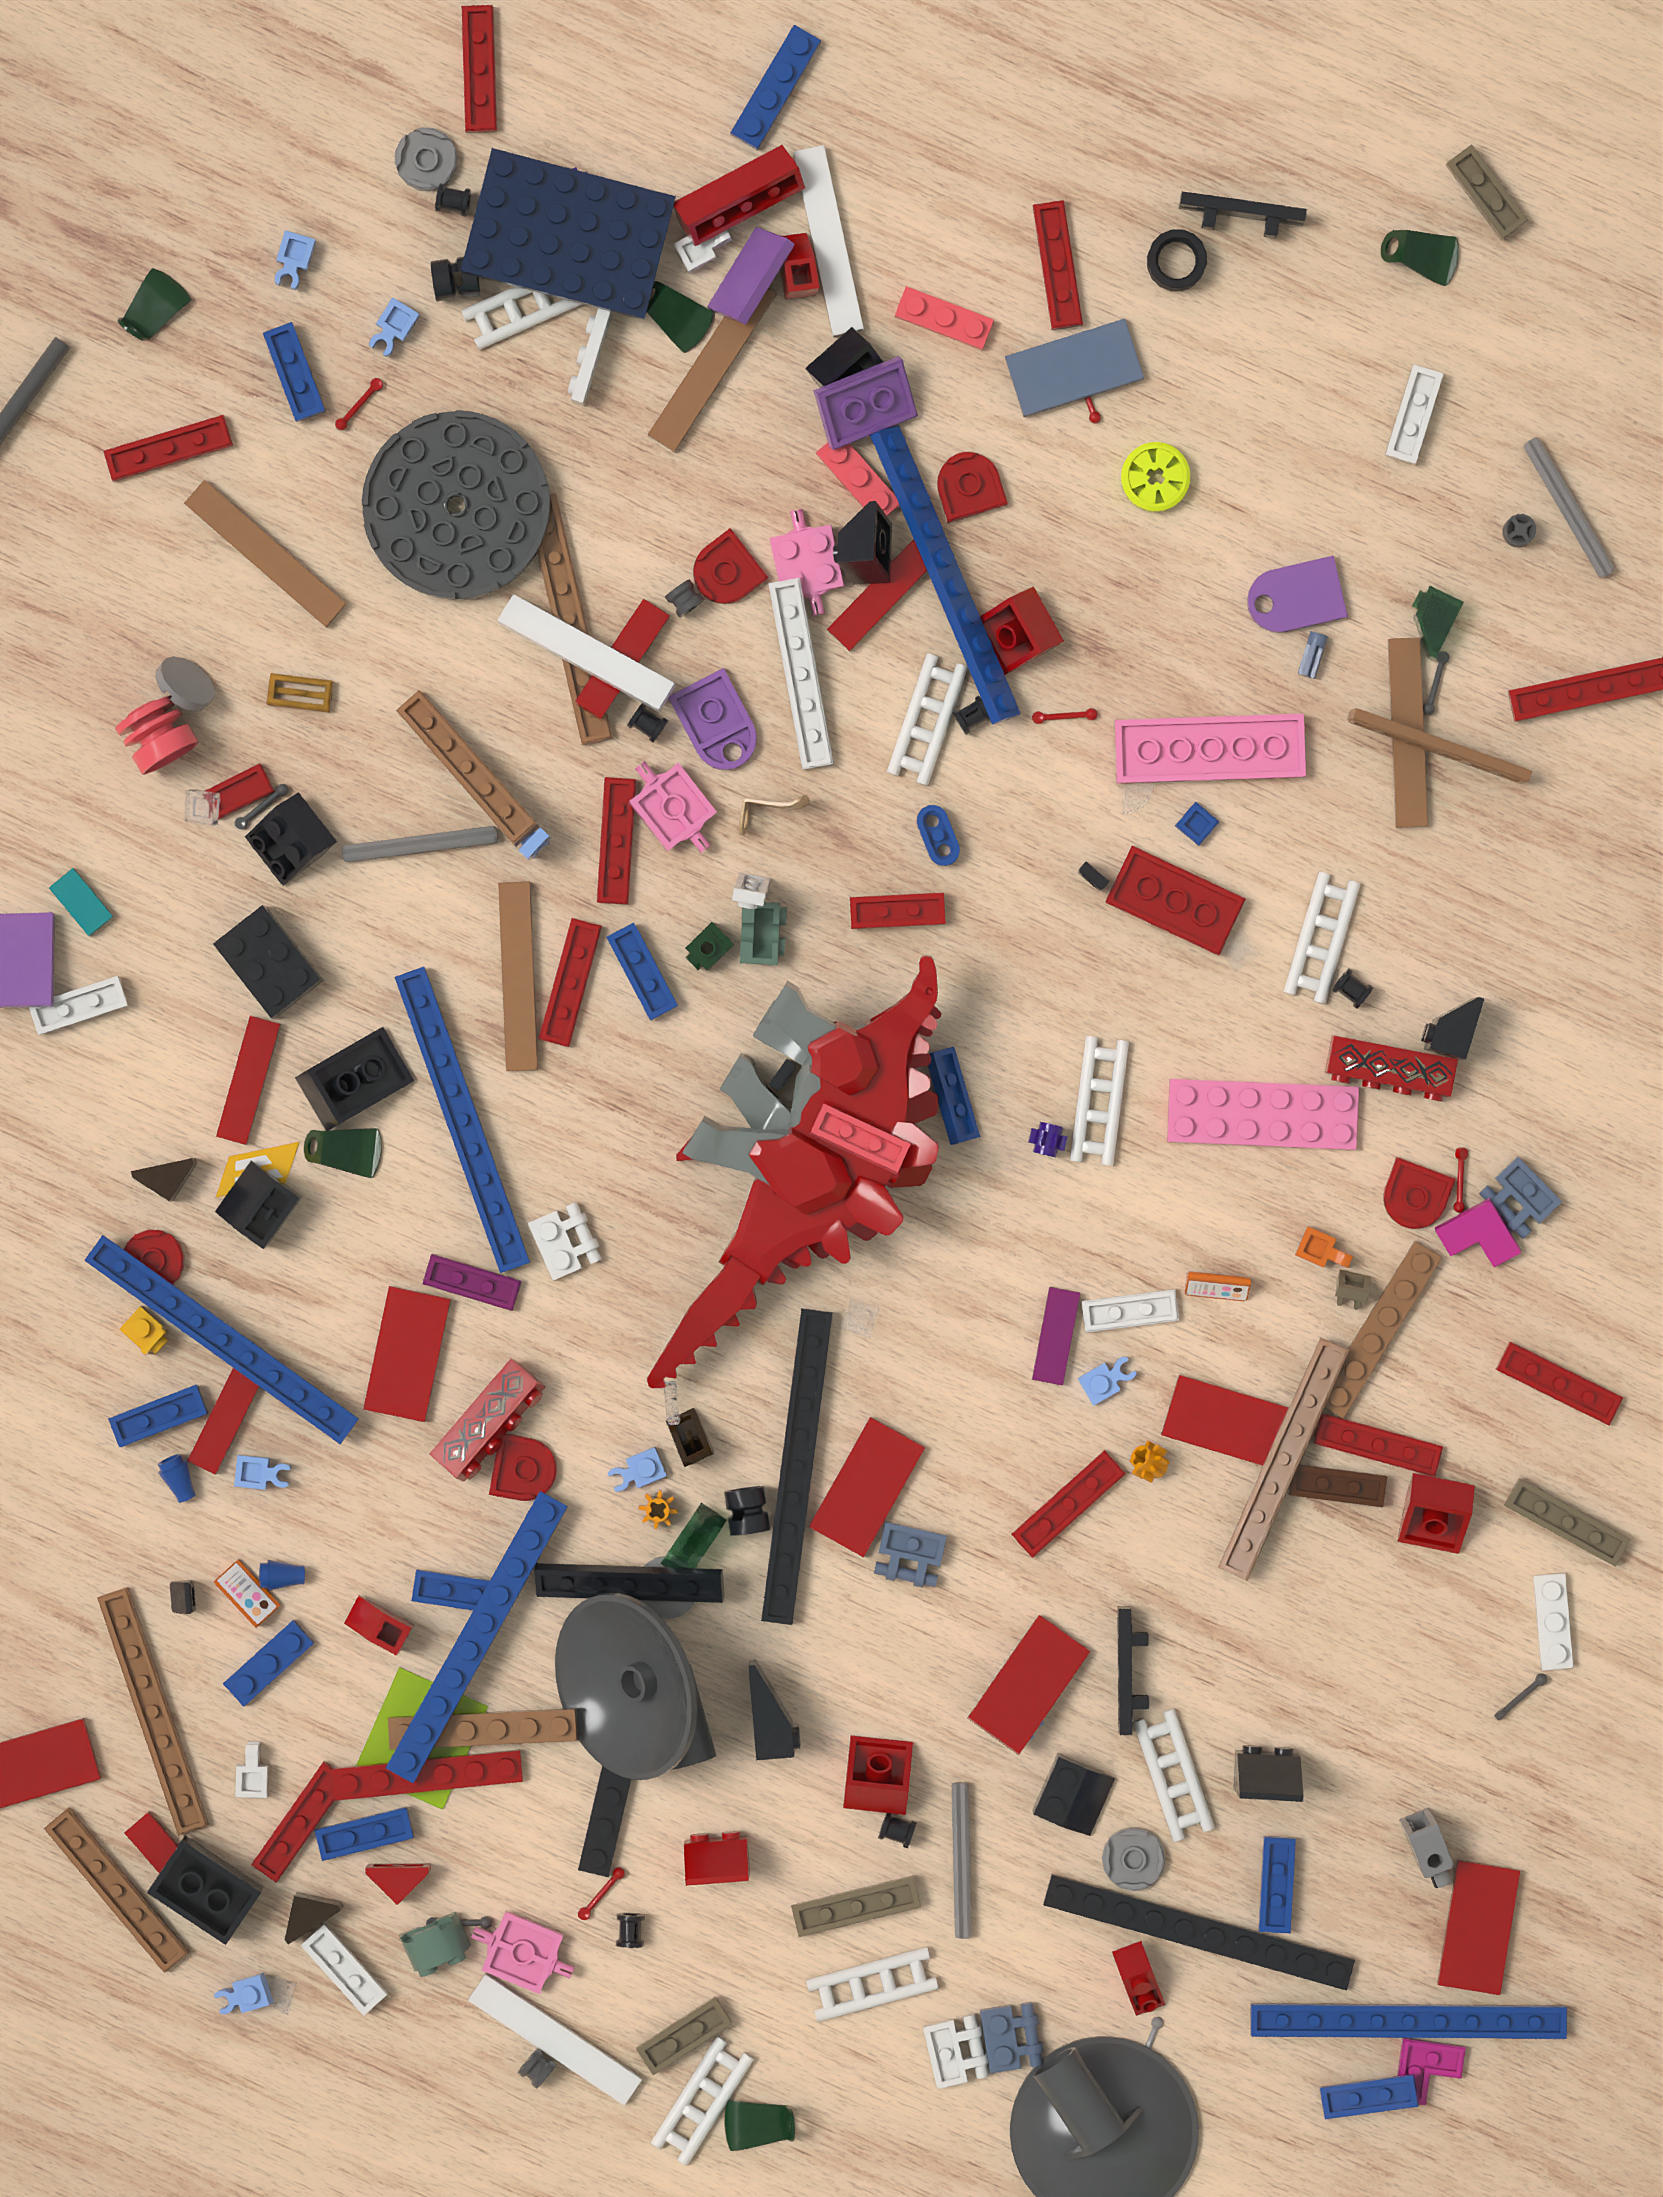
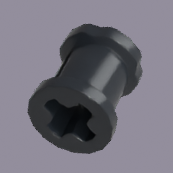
[435,183,471,217]
[952,696,991,735]
[627,703,668,743]
[1332,968,1374,1009]
[878,1813,917,1849]
[616,1913,645,1948]

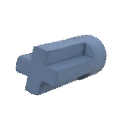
[1298,631,1328,679]

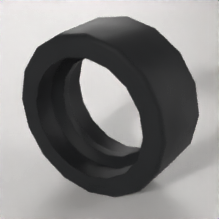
[1147,229,1207,291]

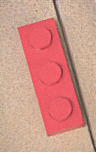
[895,286,994,351]
[816,442,900,516]
[809,1104,911,1174]

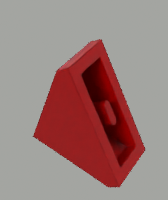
[365,1863,431,1905]

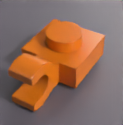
[1295,1226,1353,1268]

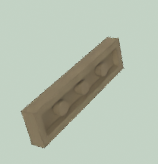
[1504,1478,1631,1567]
[791,1875,921,1937]

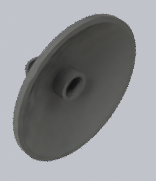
[555,1593,717,1780]
[1010,2036,1199,2197]

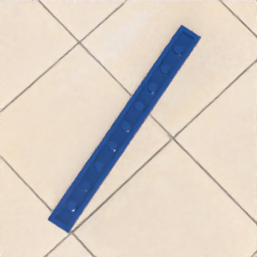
[870,425,1021,725]
[395,967,530,1273]
[84,1235,359,1444]
[386,1491,568,1783]
[1250,2003,1567,2039]

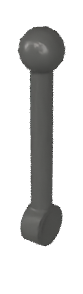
[1423,651,1450,715]
[234,784,289,829]
[1494,1673,1548,1721]
[426,1916,492,1929]

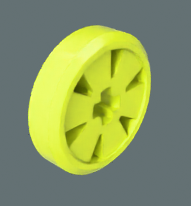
[1121,442,1190,512]

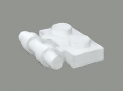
[528,1202,602,1280]
[923,2014,989,2089]

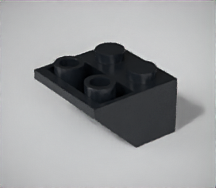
[245,792,337,886]
[215,1160,303,1249]

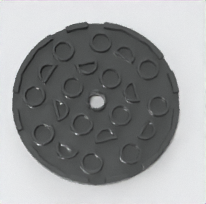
[362,410,551,600]

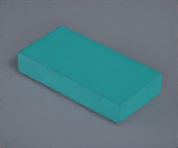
[49,868,114,937]

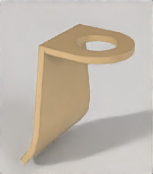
[739,795,810,836]

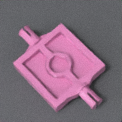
[770,509,845,616]
[628,761,717,853]
[471,1910,575,1994]

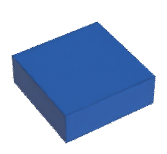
[1175,802,1219,846]

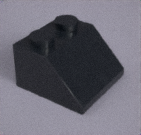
[805,327,883,388]
[833,501,892,585]
[1421,997,1484,1060]
[1032,1753,1115,1836]

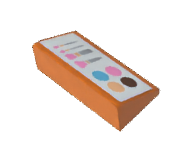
[1185,1271,1251,1302]
[214,1559,281,1628]

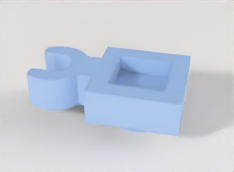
[275,230,316,291]
[369,297,420,357]
[519,828,551,860]
[1077,1356,1137,1406]
[608,1447,667,1492]
[234,1455,291,1490]
[214,1972,274,2014]

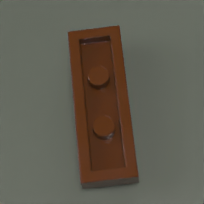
[1288,1464,1387,1507]

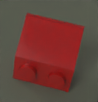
[980,586,1064,675]
[1397,1473,1475,1554]
[843,1735,913,1815]
[684,1831,750,1886]

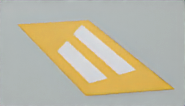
[215,1142,299,1198]

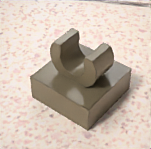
[1335,1270,1370,1310]

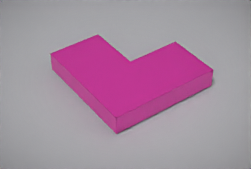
[1435,1198,1521,1267]
[1397,2038,1466,2106]

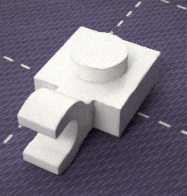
[674,230,732,273]
[235,1741,269,1798]

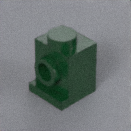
[685,922,734,971]

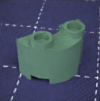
[740,902,787,965]
[399,1912,471,1977]

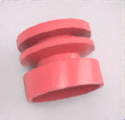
[115,695,199,775]

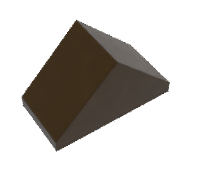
[131,1158,197,1202]
[666,1408,714,1467]
[285,1892,344,1945]

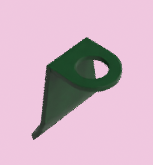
[1381,230,1459,286]
[117,268,191,341]
[646,281,714,353]
[304,1128,382,1179]
[724,2100,795,2151]

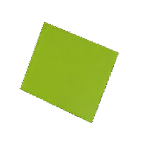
[356,1667,488,1810]

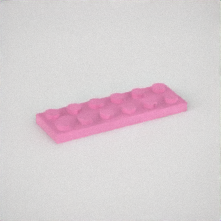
[1115,714,1306,784]
[1167,1079,1359,1150]

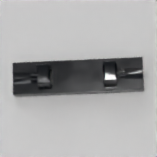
[1179,191,1307,239]
[1117,1606,1149,1735]

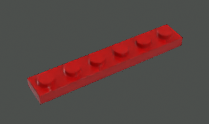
[1508,657,1663,722]
[331,1749,523,1801]

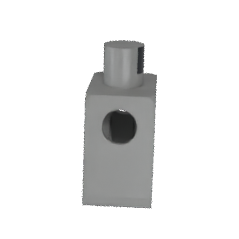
[1399,1808,1454,1888]

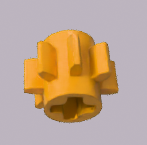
[1129,1441,1170,1483]
[638,1489,678,1529]

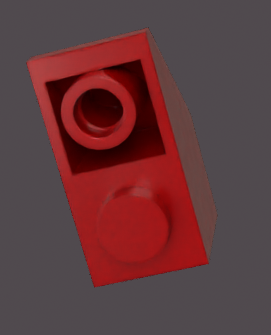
[780,233,820,300]
[344,1595,414,1656]
[1112,1941,1165,2016]

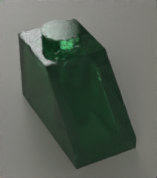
[1411,586,1464,661]
[660,1502,727,1568]

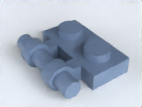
[1479,1156,1562,1239]
[874,1521,947,1588]
[980,2002,1044,2074]

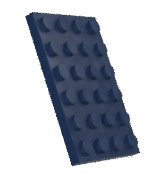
[461,148,676,320]

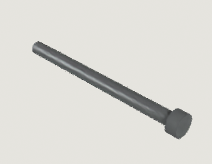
[0,337,70,445]

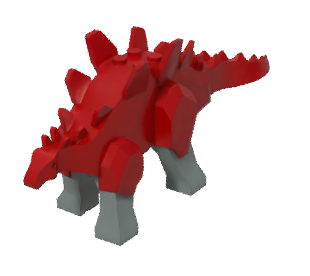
[647,955,942,1389]

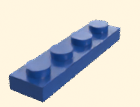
[730,25,821,151]

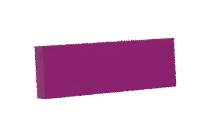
[422,1254,522,1311]
[1032,1287,1080,1385]

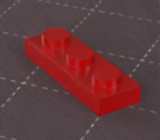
[850,892,946,929]

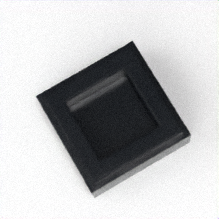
[1078,862,1110,891]
[769,1059,796,1091]

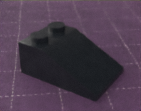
[295,1027,414,1131]
[748,1659,801,1761]
[1233,1745,1304,1802]

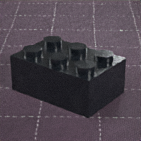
[213,905,324,1019]
[147,1835,263,1945]

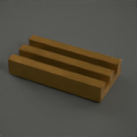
[266,673,333,713]

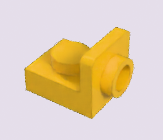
[119,1306,169,1355]

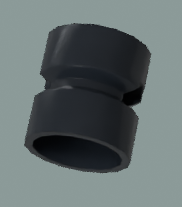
[431,257,480,302]
[724,1486,770,1536]

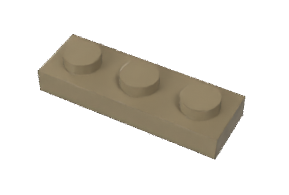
[1446,144,1528,241]
[636,1996,733,2075]

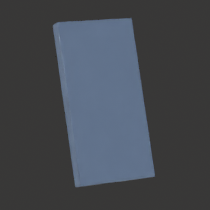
[1005,318,1144,417]

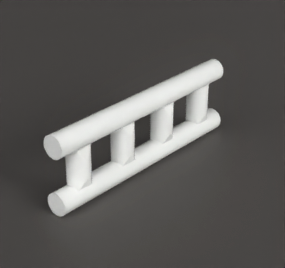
[461,286,582,350]
[887,653,968,786]
[1283,871,1361,1004]
[1070,1036,1129,1166]
[1133,1708,1215,1842]
[806,1947,939,2022]
[650,2036,754,2166]

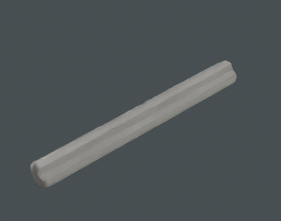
[1524,437,1615,578]
[342,826,498,862]
[952,1782,972,1939]

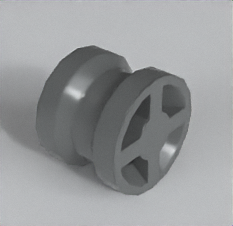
[1502,514,1536,547]
[665,579,704,618]
[517,2048,557,2089]

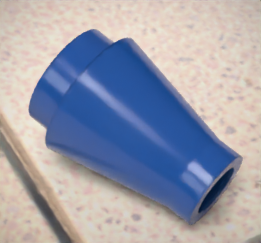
[158,1454,196,1503]
[259,1560,305,1591]

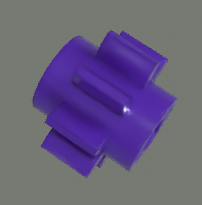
[1028,1121,1068,1158]

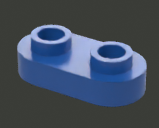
[917,805,960,866]

